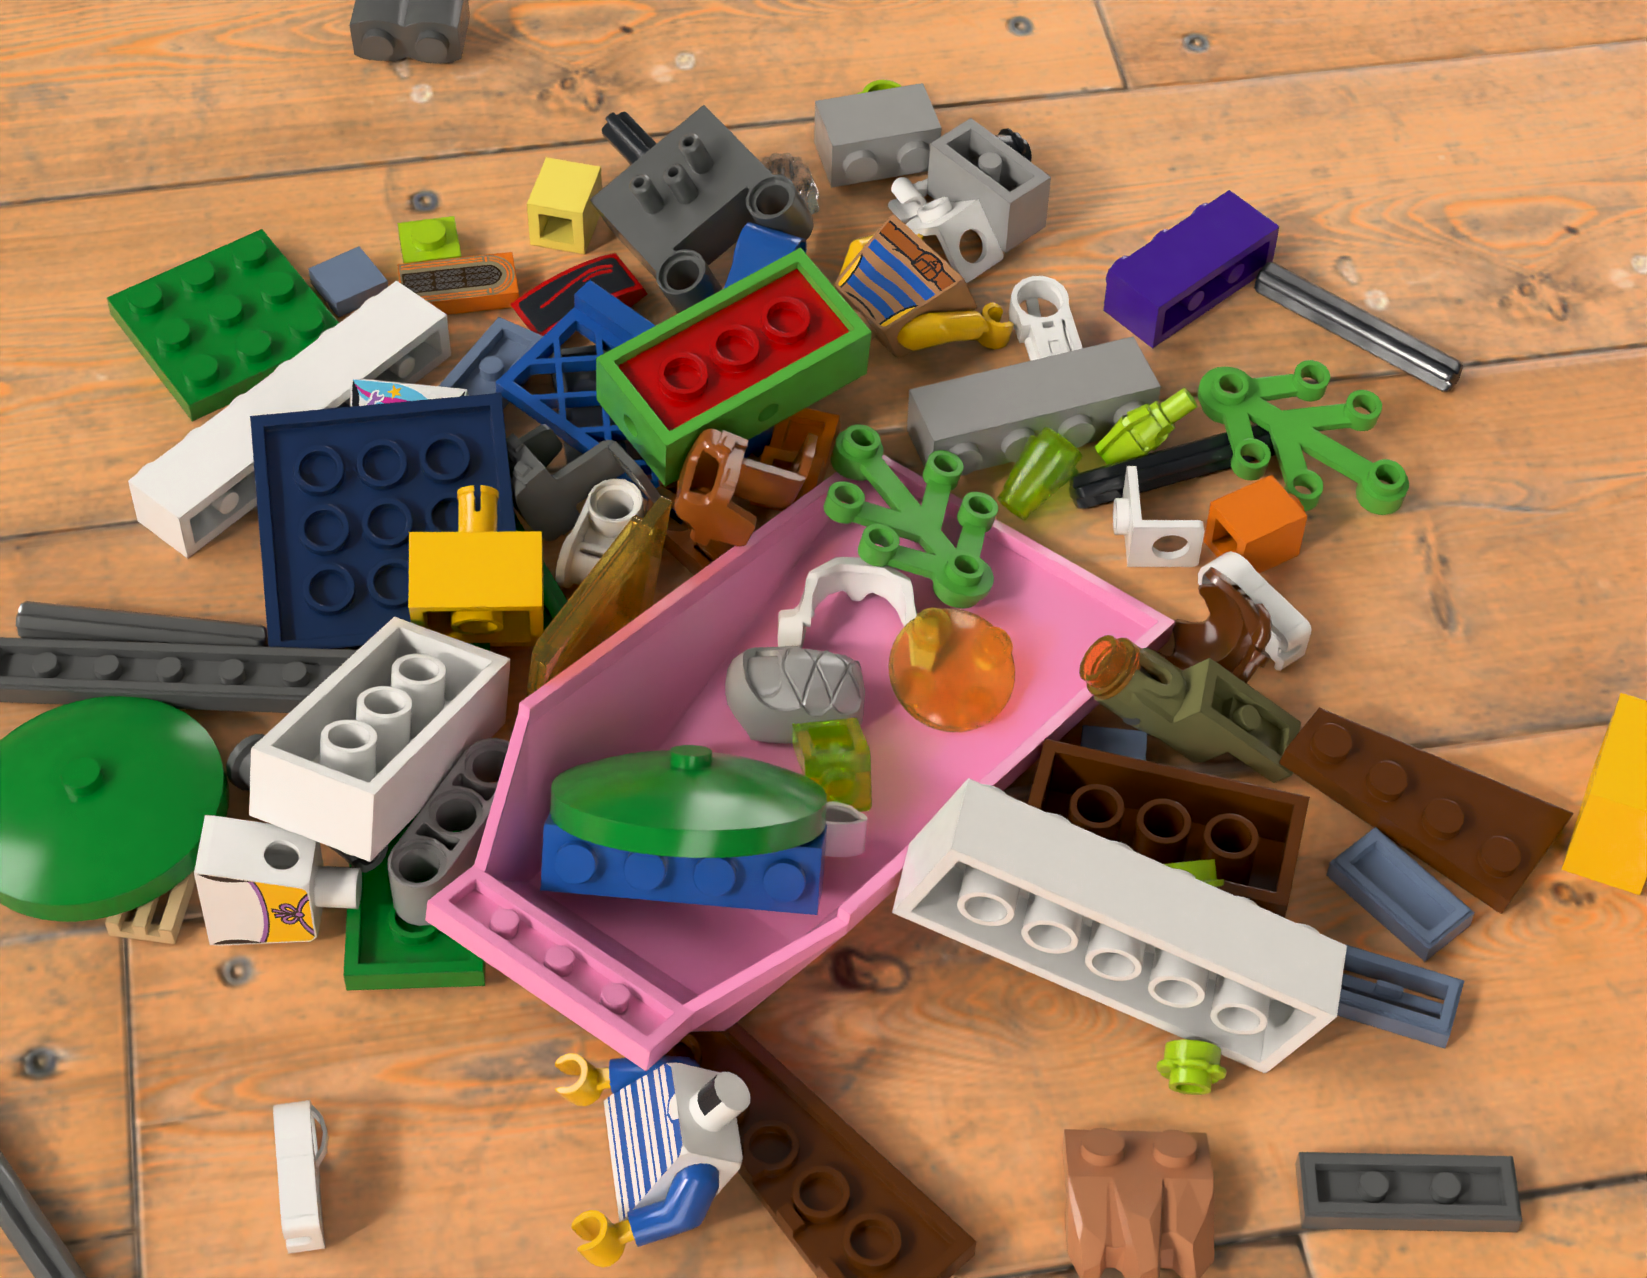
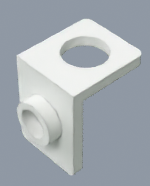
[906,197,1004,283]
[1113,466,1205,567]

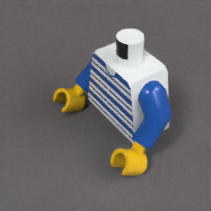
[555,1053,750,1267]

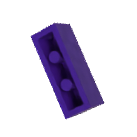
[1103,190,1280,349]

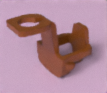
[674,429,818,547]

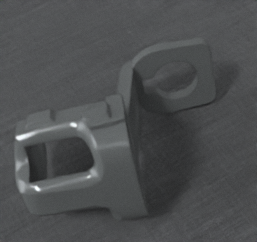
[506,424,664,541]

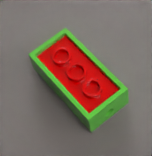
[596,248,872,486]

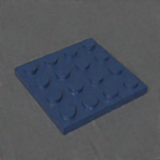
[250,393,516,650]

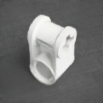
[556,478,646,602]

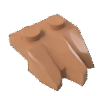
[1062,1128,1214,1278]

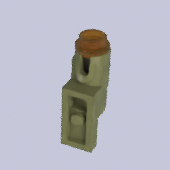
[1079,635,1301,783]

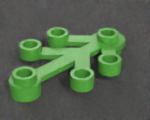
[1198,360,1409,515]
[823,424,998,609]

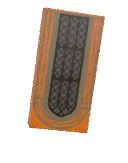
[397,252,519,315]

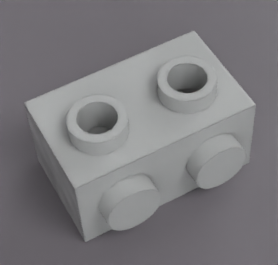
[814,83,942,188]
[927,118,1051,253]

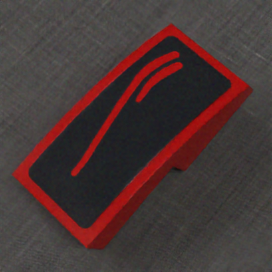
[510,253,648,336]

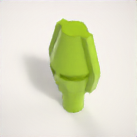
[1095,387,1198,465]

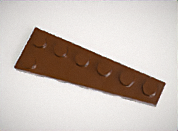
[665,1022,976,1278]

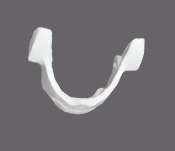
[778,557,936,676]

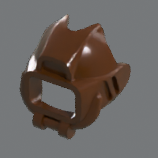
[1151,567,1272,685]

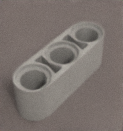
[388,738,510,926]

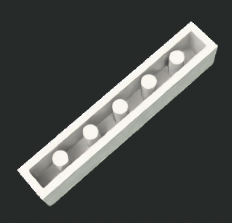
[128,281,451,559]

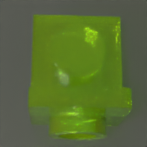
[792,718,872,812]

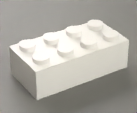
[249,617,511,862]

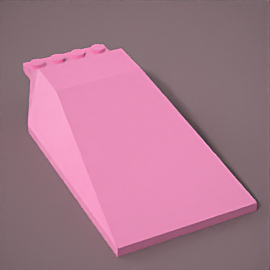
[425,455,1175,1071]

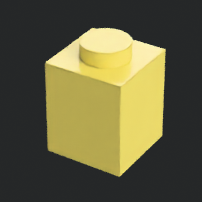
[527,157,602,254]

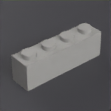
[907,336,1161,476]

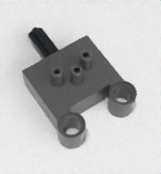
[590,105,814,314]

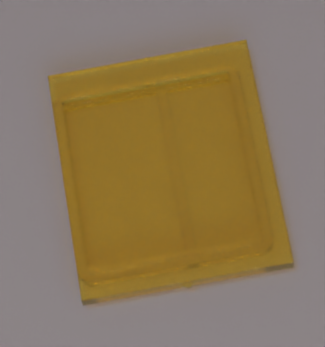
[526,496,672,697]

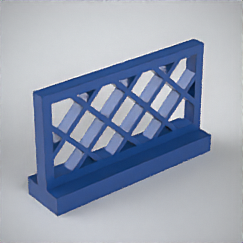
[495,280,774,525]

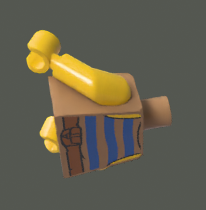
[835,214,1014,357]

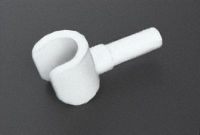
[888,177,928,223]

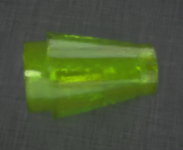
[997,427,1083,521]

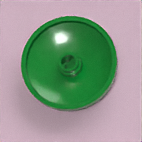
[0,696,229,922]
[550,745,827,858]

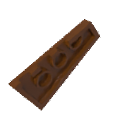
[1279,707,1573,914]

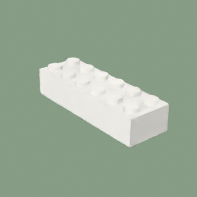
[892,778,1347,1074]

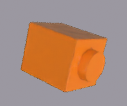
[1203,475,1308,574]

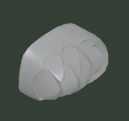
[725,646,865,744]

